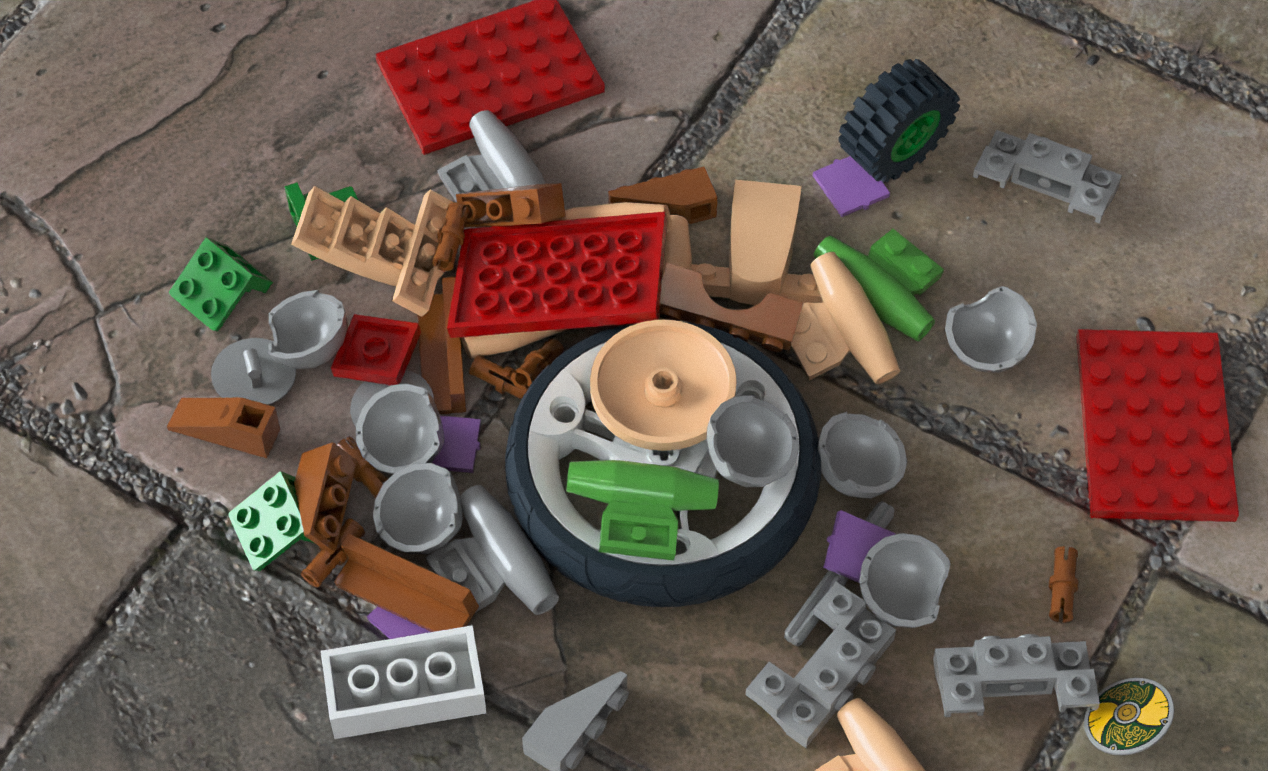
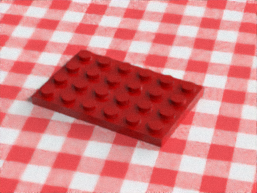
[376,0,605,155]
[447,211,668,338]
[1076,329,1239,522]

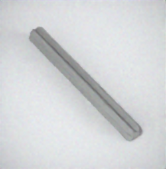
[784,501,895,646]

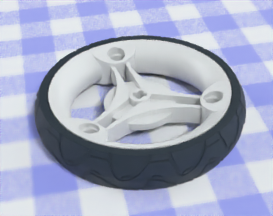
[505,321,821,607]

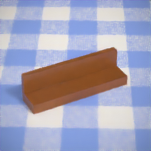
[417,277,466,414]
[334,533,479,632]

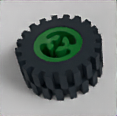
[838,59,960,183]

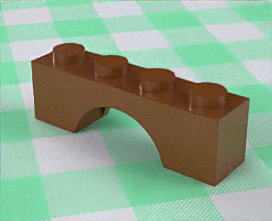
[659,263,803,352]

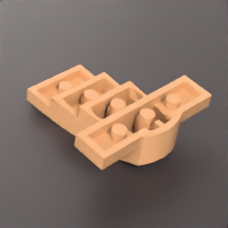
[691,180,823,305]
[291,186,454,317]

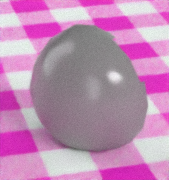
[945,286,1037,373]
[269,290,348,369]
[356,383,444,474]
[707,395,799,487]
[817,411,907,498]
[373,463,463,554]
[859,533,951,629]

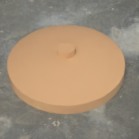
[590,320,737,451]

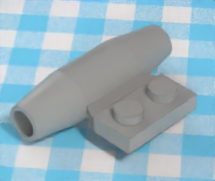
[437,110,546,203]
[426,485,559,615]

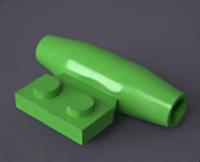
[814,229,944,341]
[566,460,719,561]

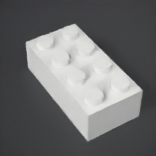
[321,626,486,739]

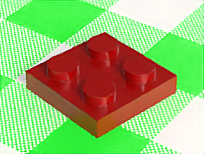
[331,314,421,385]

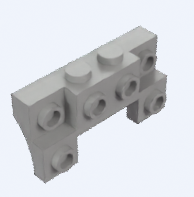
[973,130,1122,224]
[746,582,896,748]
[933,634,1100,717]

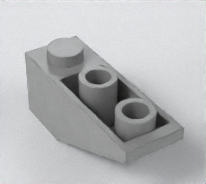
[522,671,629,771]

